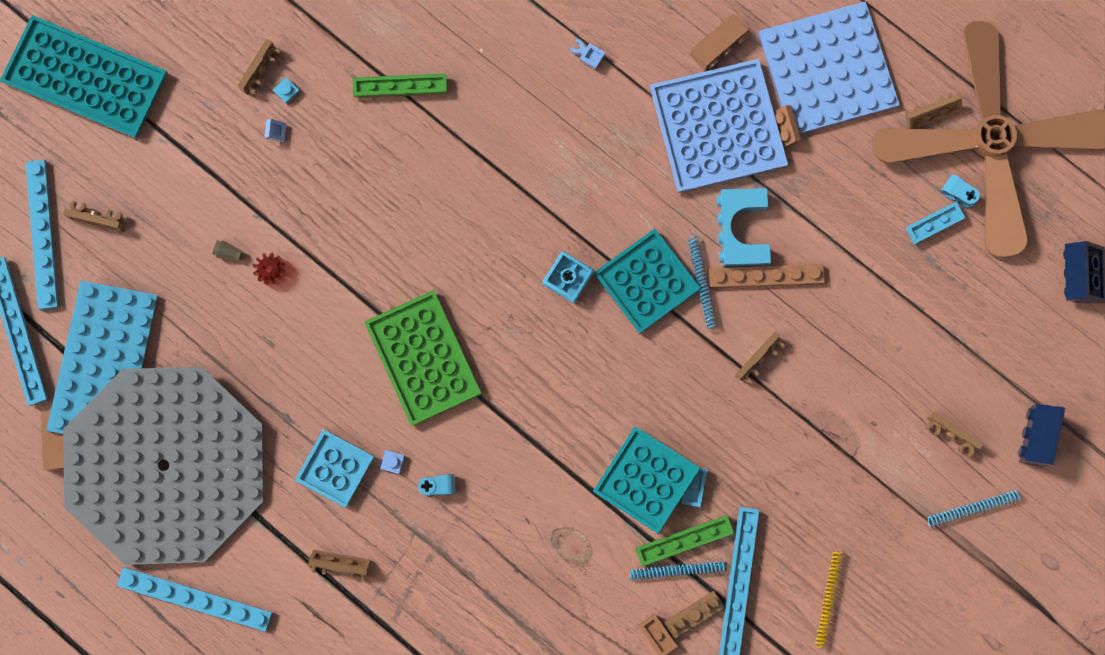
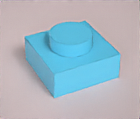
[273,77,300,104]

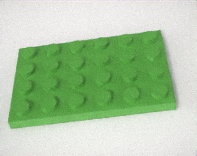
[364,290,482,426]

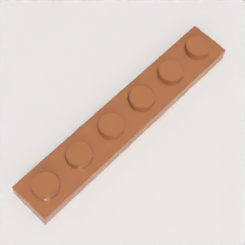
[708,264,824,288]

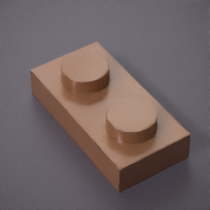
[774,105,801,148]
[639,614,678,655]

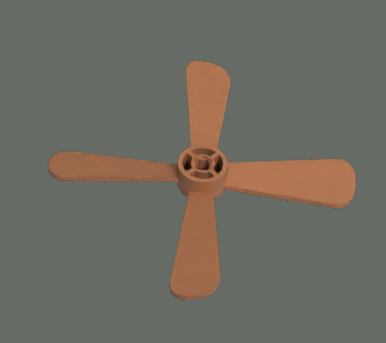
[872,21,1105,257]

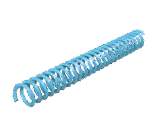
[687,236,717,330]
[928,490,1021,527]
[630,561,726,580]

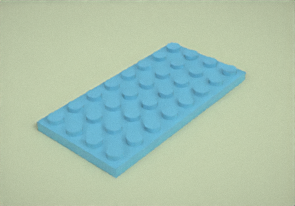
[46,280,158,434]

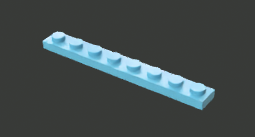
[26,160,59,310]
[0,256,49,407]
[719,507,759,655]
[117,567,273,632]

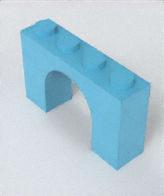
[716,188,771,268]

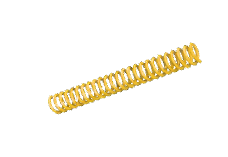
[815,552,844,648]

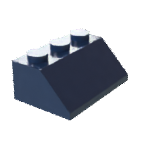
[1063,241,1105,304]
[1018,404,1065,468]

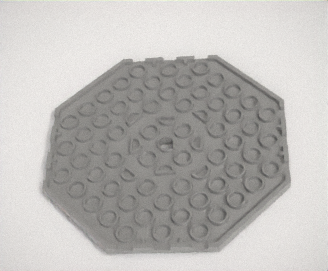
[64,367,264,565]

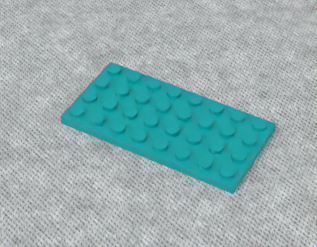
[0,15,168,139]

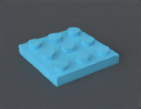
[295,429,374,508]

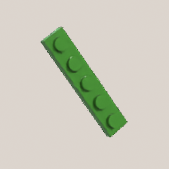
[353,73,447,98]
[635,515,734,566]

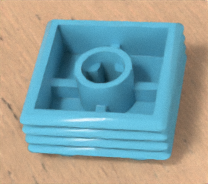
[543,251,594,303]

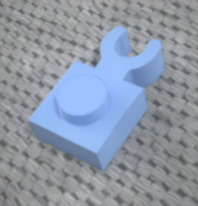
[570,39,605,70]

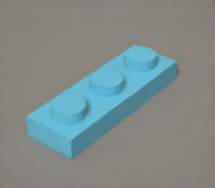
[905,202,965,245]

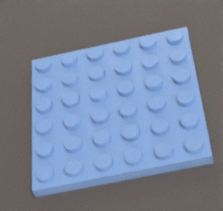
[758,1,900,135]
[650,59,788,193]

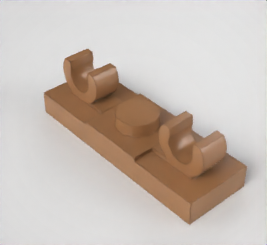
[238,39,281,95]
[905,93,962,129]
[63,201,124,232]
[734,332,785,384]
[925,412,984,457]
[308,550,371,581]
[664,591,724,639]

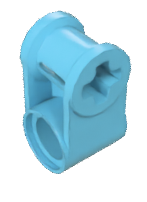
[941,175,980,208]
[418,474,456,496]

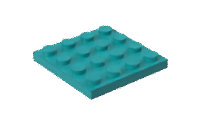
[594,228,701,334]
[593,426,701,534]

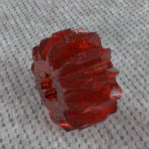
[253,253,286,285]

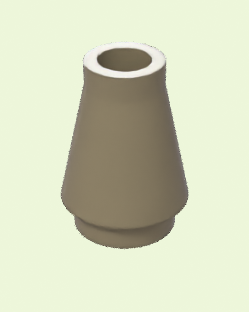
[212,240,242,262]

